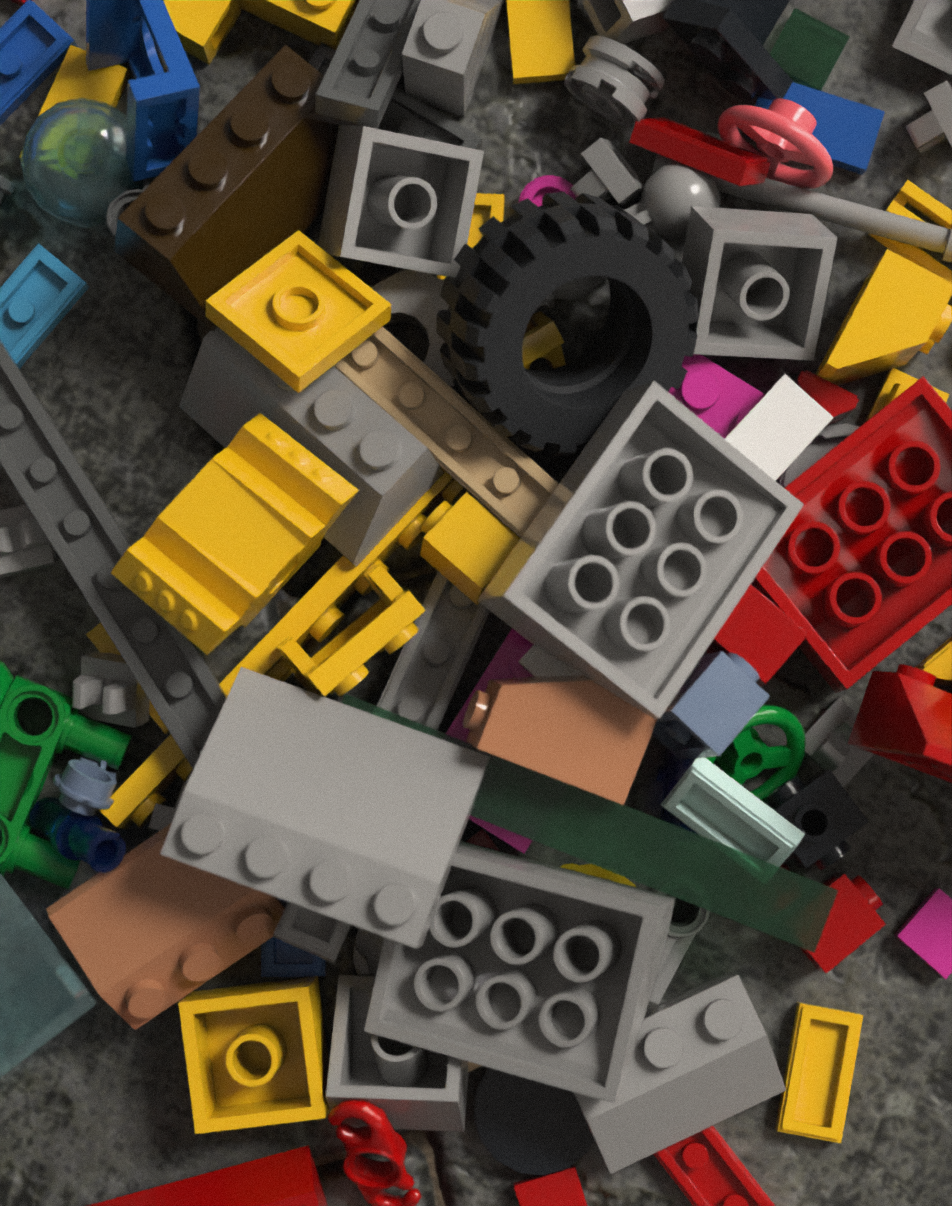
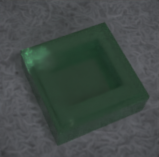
[770,8,850,91]

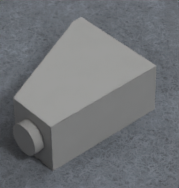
[402,0,504,117]

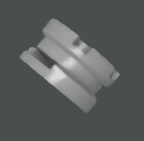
[564,35,665,128]

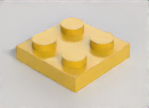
[206,230,392,393]

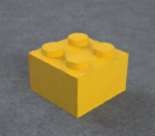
[178,976,330,1134]

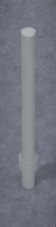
[653,154,952,263]

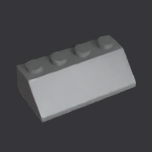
[179,327,444,567]

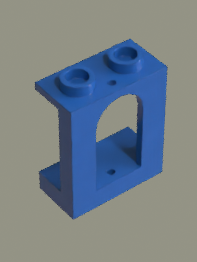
[86,0,200,181]

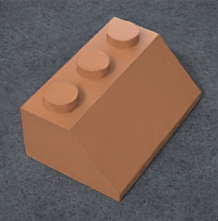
[46,823,288,1030]

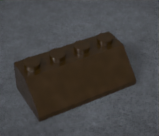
[114,45,360,331]

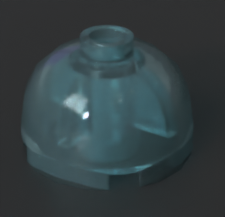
[20,97,143,228]

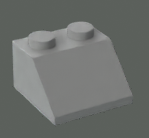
[326,975,469,1132]

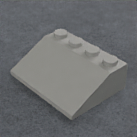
[477,381,804,719]
[160,667,491,949]
[364,841,676,1104]

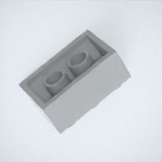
[573,971,786,1174]

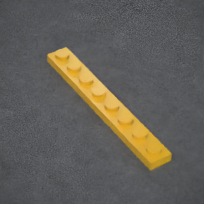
[98,468,467,829]

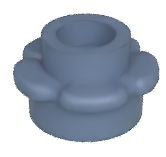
[53,759,117,816]

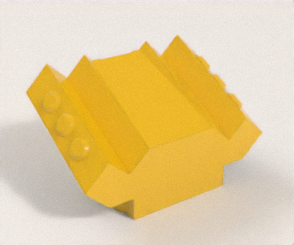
[110,413,359,655]

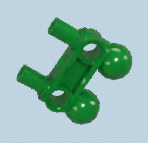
[0,661,132,889]

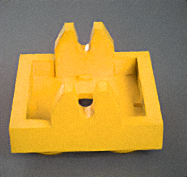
[276,564,426,697]

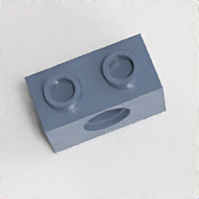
[652,651,770,760]

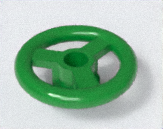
[694,705,806,804]

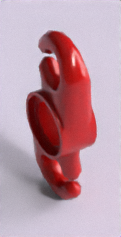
[328,1100,422,1206]

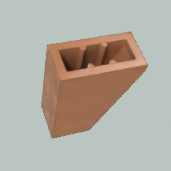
[463,675,658,805]

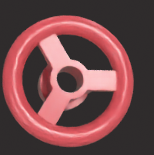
[718,98,833,189]

